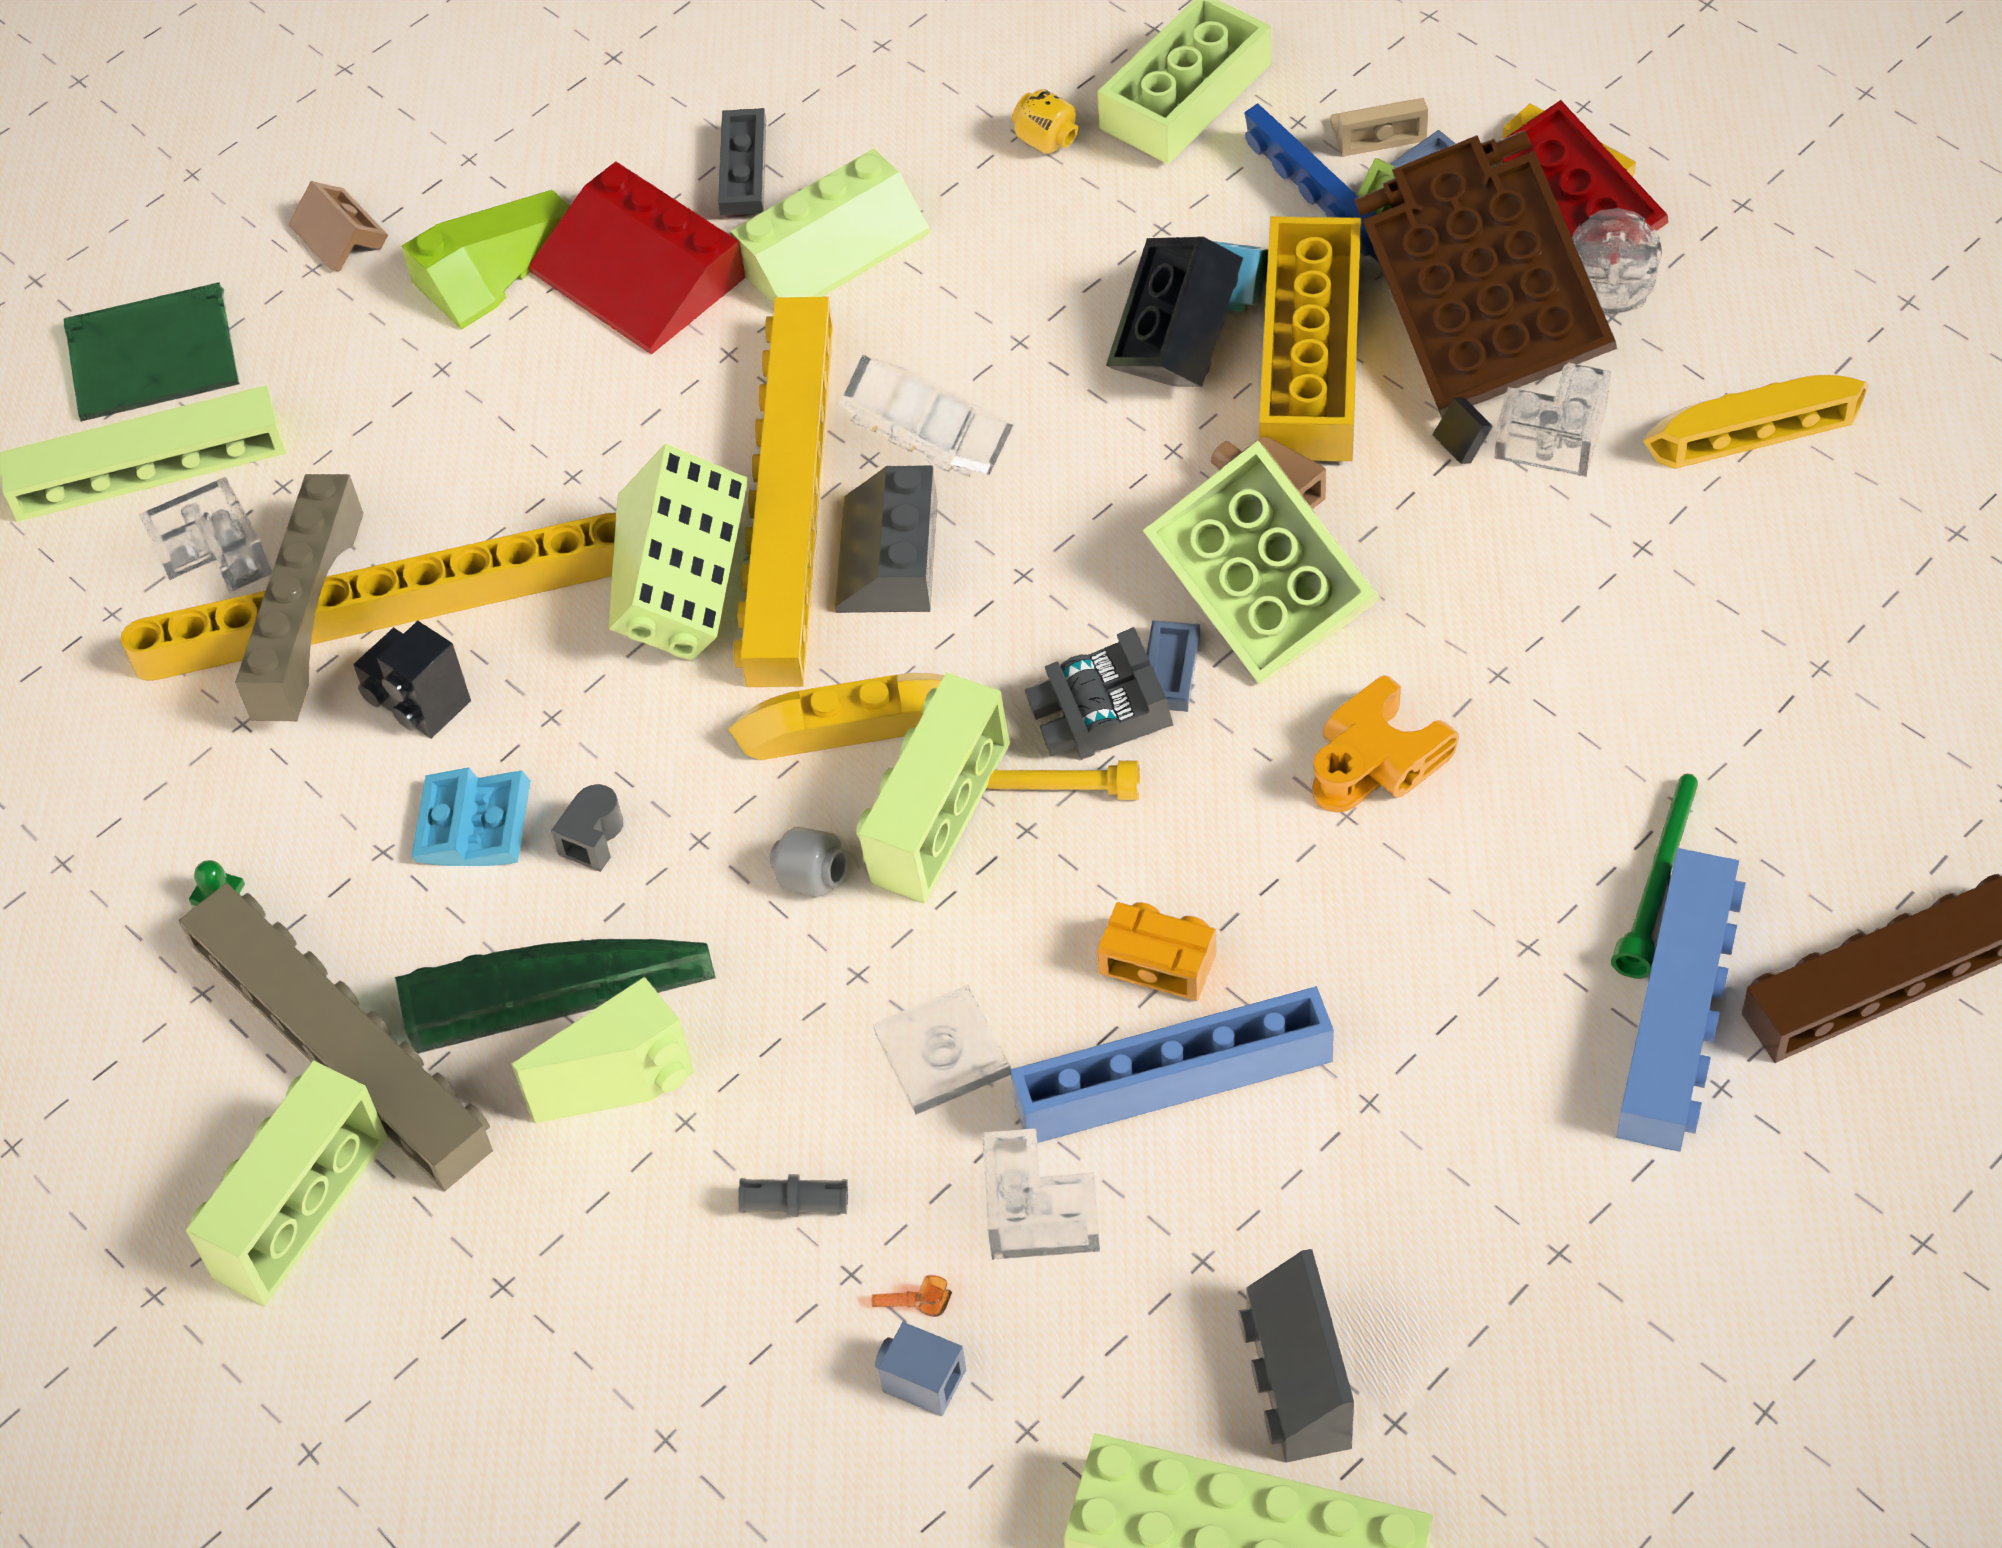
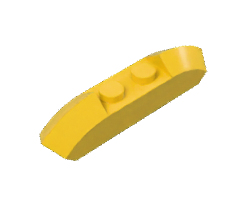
[1643,375,1869,469]
[728,673,944,760]

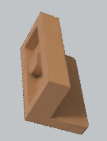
[289,181,388,272]

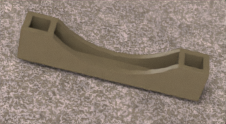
[235,474,364,722]

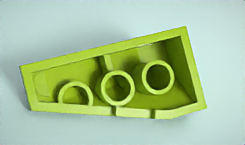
[401,189,570,330]

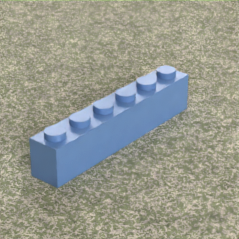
[1616,848,1746,1152]
[1010,986,1334,1146]

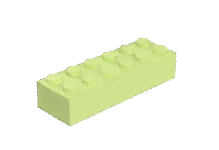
[1064,1433,1433,1548]

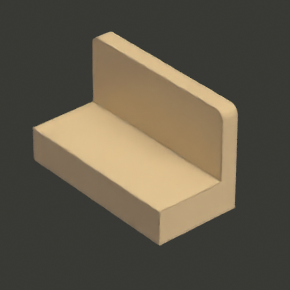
[1330,97,1428,157]

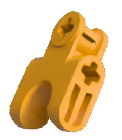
[1312,675,1459,813]

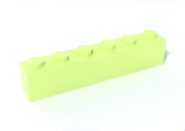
[0,385,286,522]

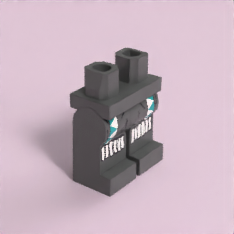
[1024,627,1173,760]

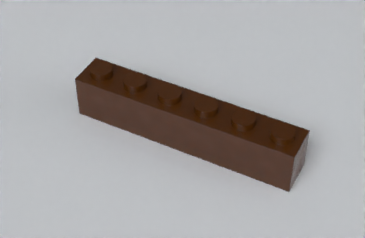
[1742,874,2002,1063]

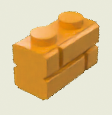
[1097,902,1217,1001]

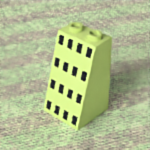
[608,443,747,661]

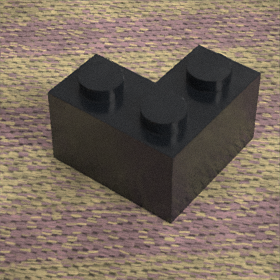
[353,620,471,739]

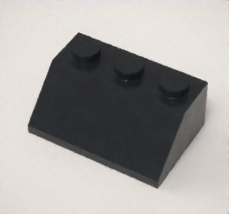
[1106,236,1243,387]

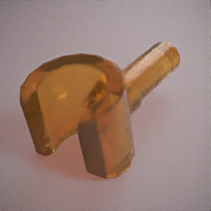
[871,1275,952,1317]

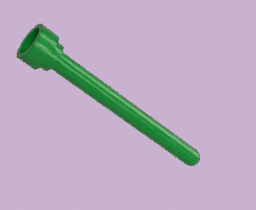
[1611,773,1698,979]

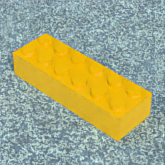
[1259,216,1361,461]

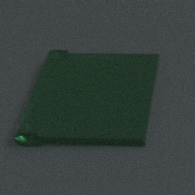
[63,282,240,422]

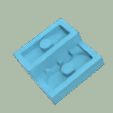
[411,767,531,866]

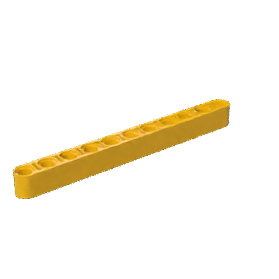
[120,513,616,681]

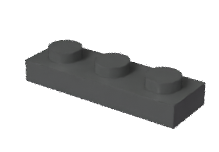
[718,108,767,216]

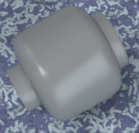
[770,827,848,896]

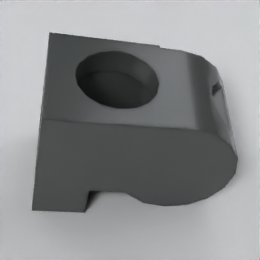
[551,784,623,872]

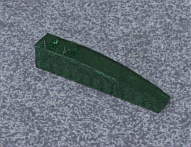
[395,939,716,1054]

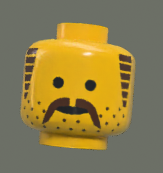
[1012,89,1078,154]

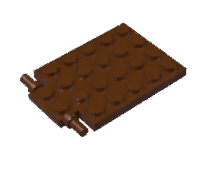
[1354,130,1617,418]

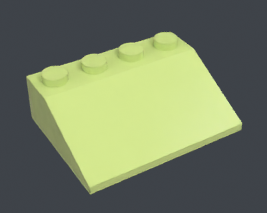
[1143,441,1381,684]

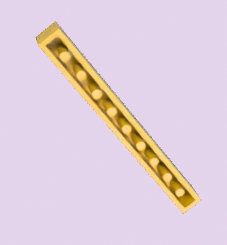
[734,296,833,687]

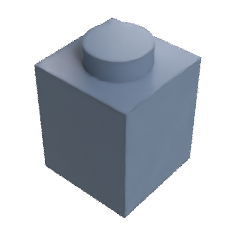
[875,1321,967,1417]

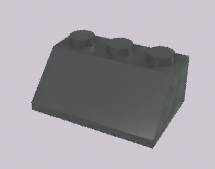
[835,465,938,613]
[1238,1249,1354,1463]

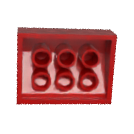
[529,161,745,355]

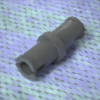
[738,1174,848,1217]

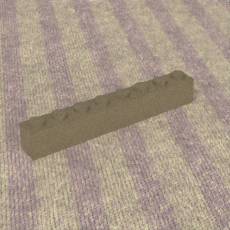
[179,883,493,1192]

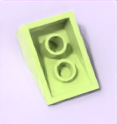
[511,977,694,1123]

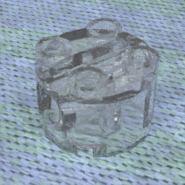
[1572,208,1662,314]

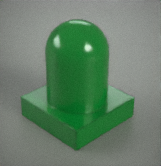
[189,860,245,906]

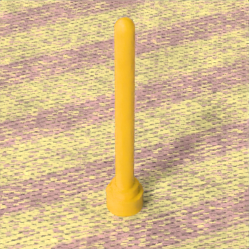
[986,760,1140,800]

